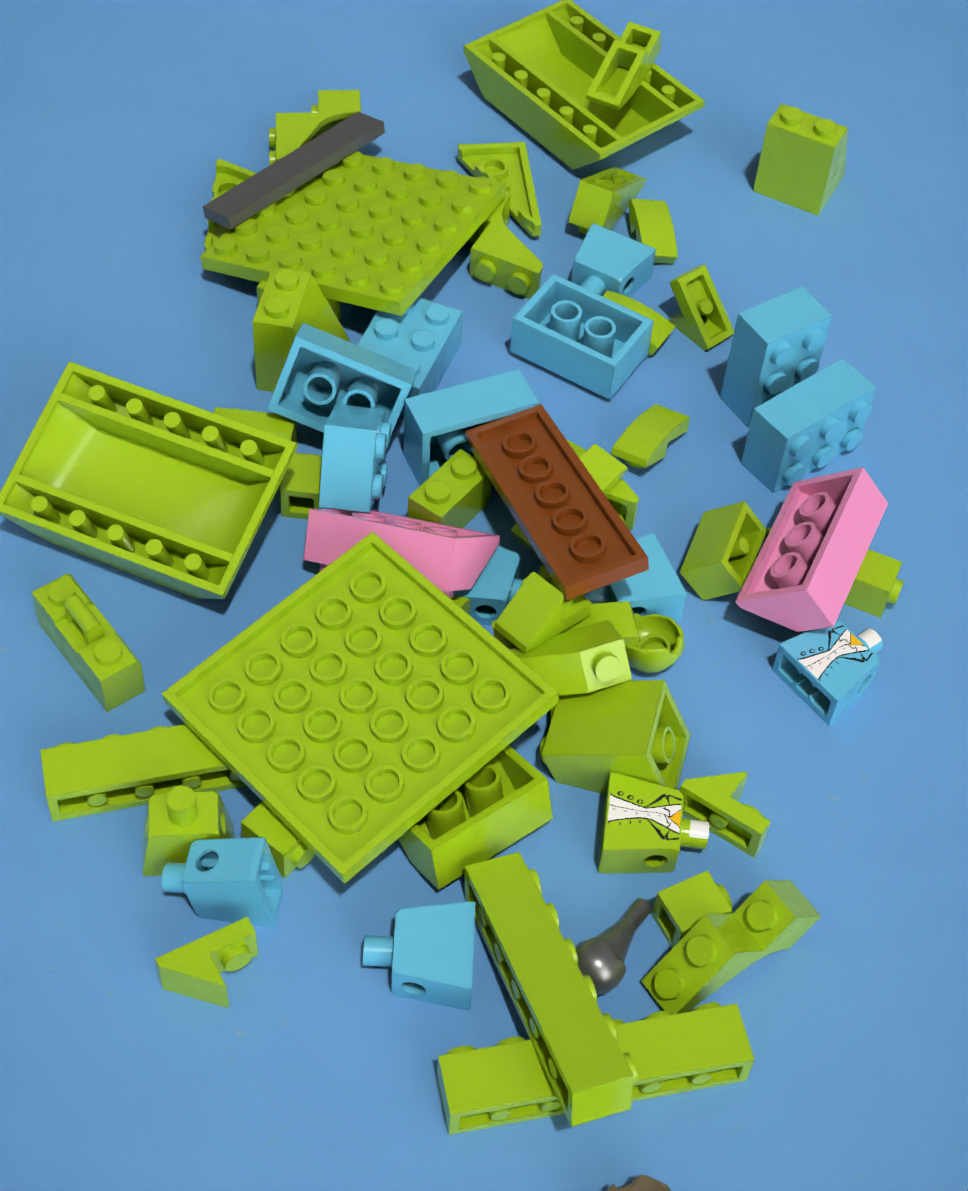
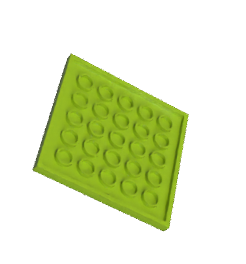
[200,151,506,316]
[162,531,559,884]

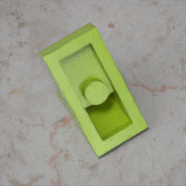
[668,264,734,350]
[494,572,592,654]
[680,772,771,858]
[155,916,258,1008]

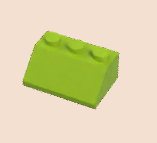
[398,745,553,890]

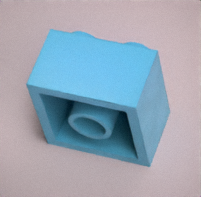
[319,404,391,513]

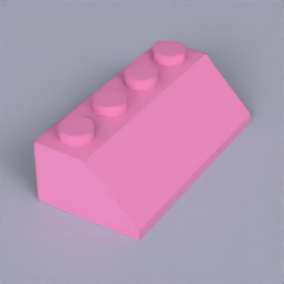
[735,467,888,632]
[303,508,500,598]

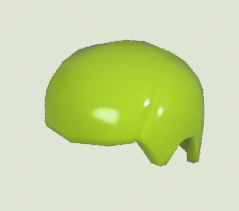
[625,613,685,673]

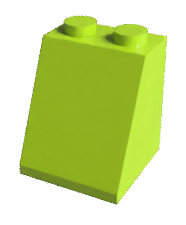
[753,103,848,216]
[252,266,351,392]
[540,680,691,795]

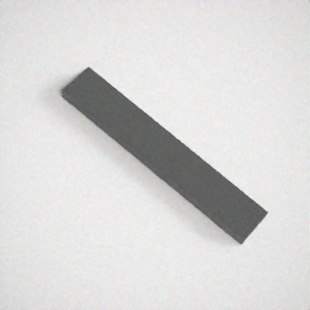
[203,112,385,229]

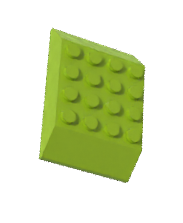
[463,0,705,170]
[0,361,298,599]

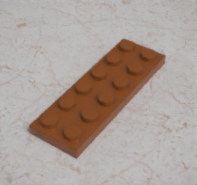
[465,404,649,601]

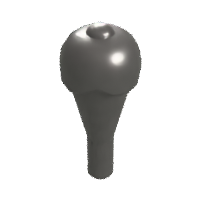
[575,898,652,995]

